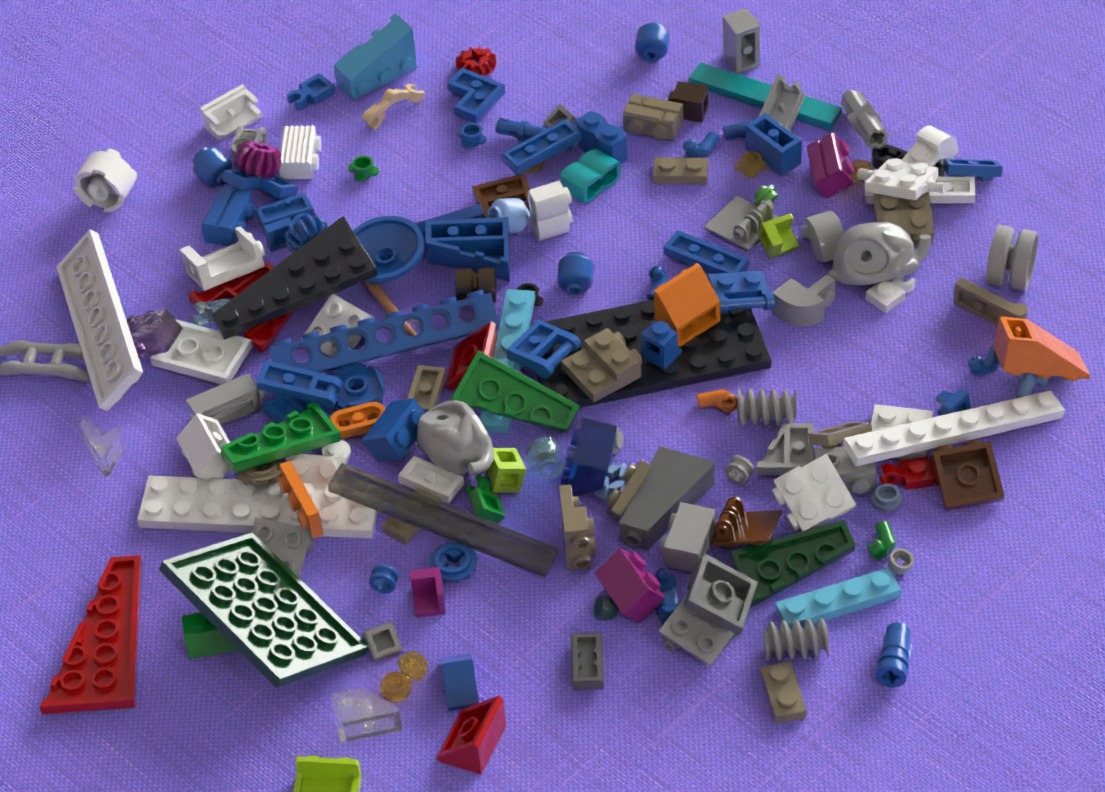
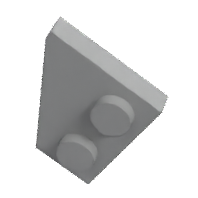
[757,423,814,475]

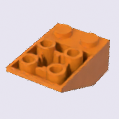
[993,316,1090,381]

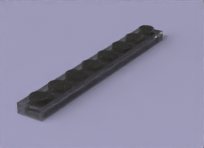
[328,463,559,578]

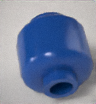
[635,22,670,61]
[193,147,232,187]
[557,251,594,295]

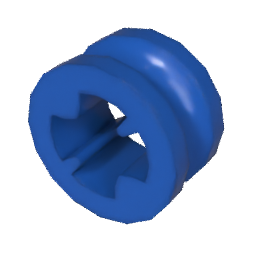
[369,564,399,593]

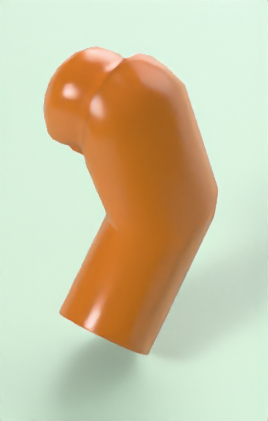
[696,389,738,412]

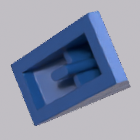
[440,654,479,711]

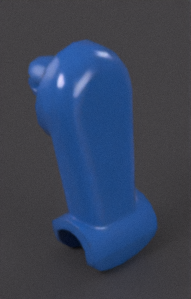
[653,568,680,624]

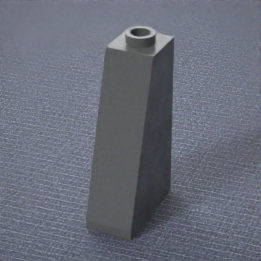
[619,446,715,550]

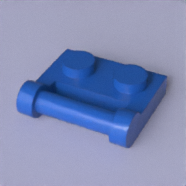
[708,270,775,314]
[506,319,581,379]

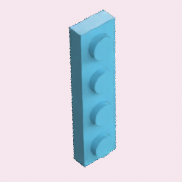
[775,568,901,629]

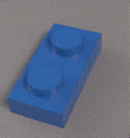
[943,159,1003,181]

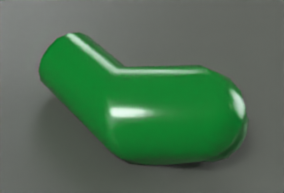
[867,521,896,560]

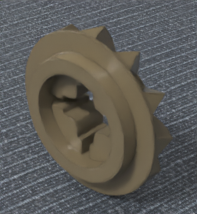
[237,460,282,487]

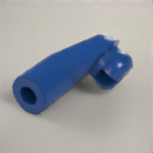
[723,122,749,139]
[647,266,670,300]

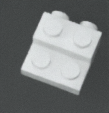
[772,454,857,532]

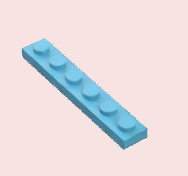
[480,289,535,434]

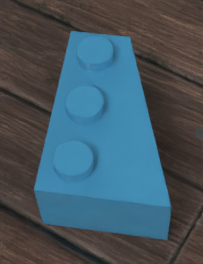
[333,13,417,101]

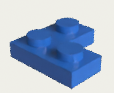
[447,68,506,123]
[222,169,299,200]

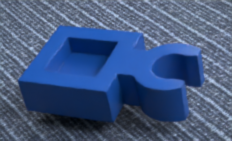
[287,73,336,111]

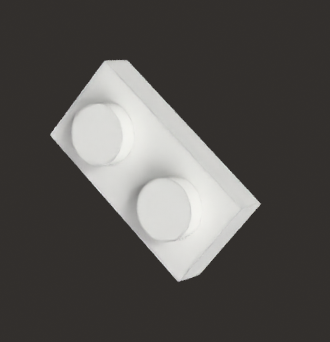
[286,454,347,484]
[398,456,464,504]

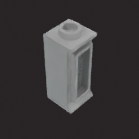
[186,373,265,426]

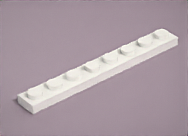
[843,390,1065,466]

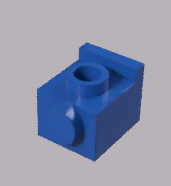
[641,320,682,370]

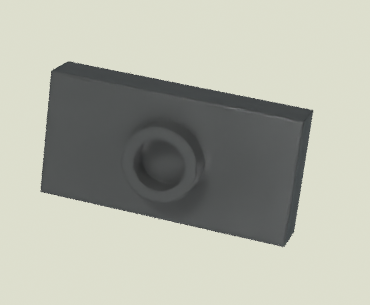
[571,633,604,690]

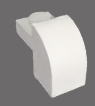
[902,125,959,167]

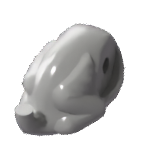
[828,222,931,285]
[417,400,494,475]

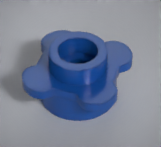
[458,123,487,148]

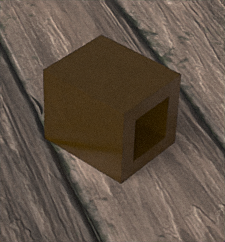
[668,81,709,123]

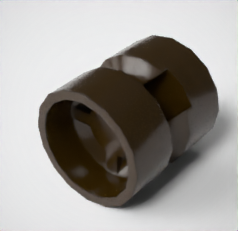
[455,267,497,303]

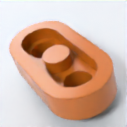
[330,402,386,438]

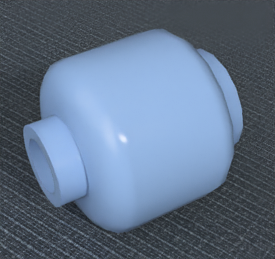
[487,198,530,234]

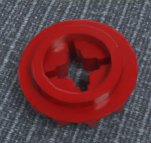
[456,46,497,76]

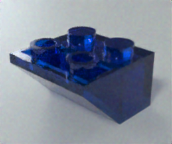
[560,418,617,497]

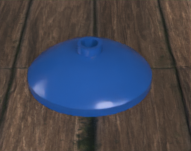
[353,216,425,283]

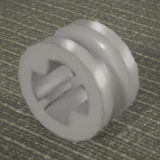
[724,455,754,485]

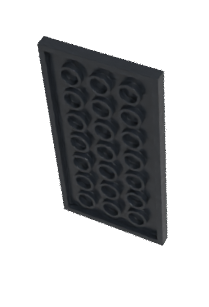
[530,299,771,408]

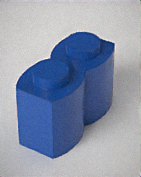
[576,111,627,165]

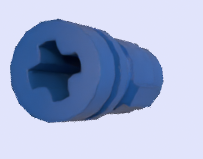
[875,622,912,688]

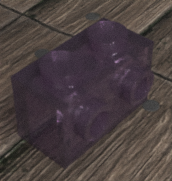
[126,309,183,359]

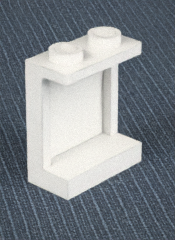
[179,227,265,291]

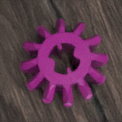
[235,141,282,178]

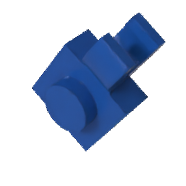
[264,213,306,252]

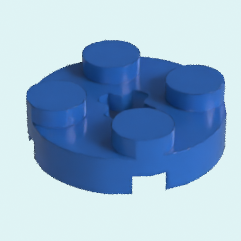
[335,363,385,410]

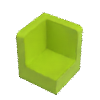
[758,213,799,259]

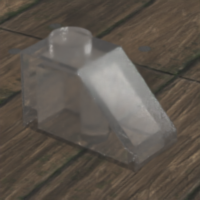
[331,688,402,743]

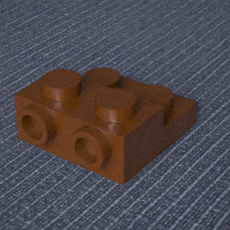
[929,440,1005,511]

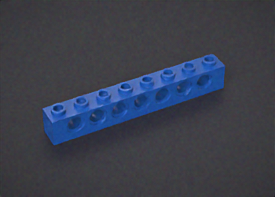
[270,290,500,373]

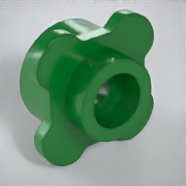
[348,155,379,181]

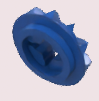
[429,542,477,583]

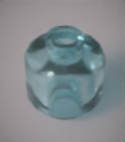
[525,437,566,480]

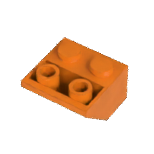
[654,263,720,347]

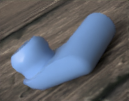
[1016,373,1049,398]

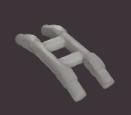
[0,340,89,383]

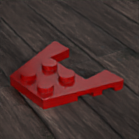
[188,262,295,353]

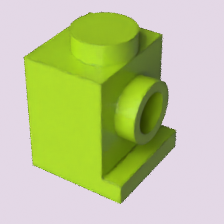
[486,448,526,493]

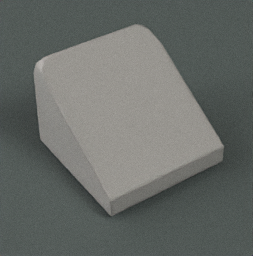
[543,104,577,129]
[362,621,403,661]

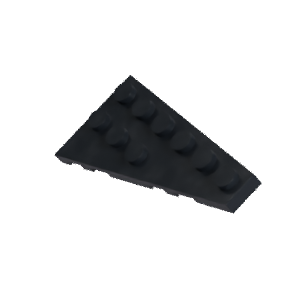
[212,216,378,340]

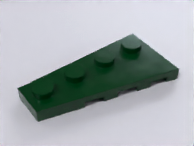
[730,520,856,608]

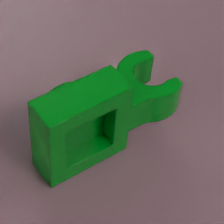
[466,474,506,524]

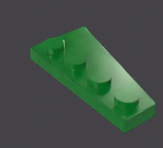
[450,350,580,433]
[221,401,340,473]

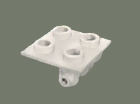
[301,294,374,357]

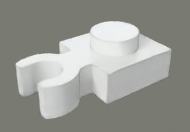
[865,276,915,313]

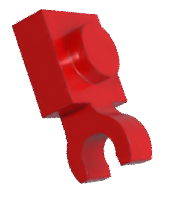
[880,457,935,490]

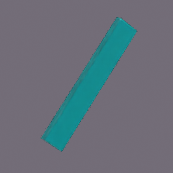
[689,62,842,130]

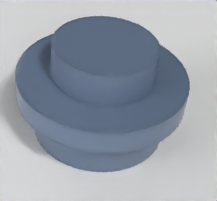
[872,483,902,512]

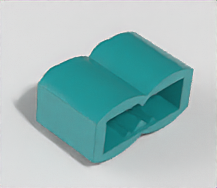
[560,148,621,204]

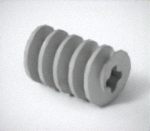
[738,389,797,426]
[763,618,829,661]

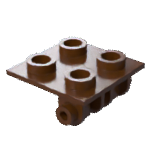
[710,497,782,547]

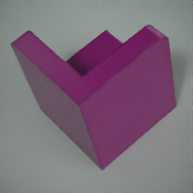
[410,567,446,618]

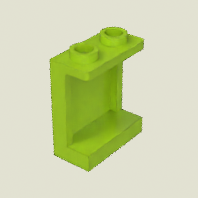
[293,755,362,792]

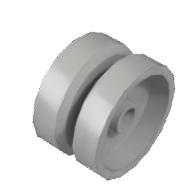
[986,224,1039,292]

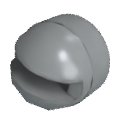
[888,548,914,575]

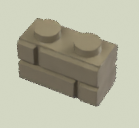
[623,93,684,141]

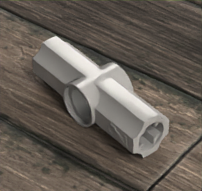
[840,89,889,149]

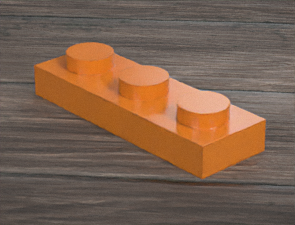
[278,461,324,539]

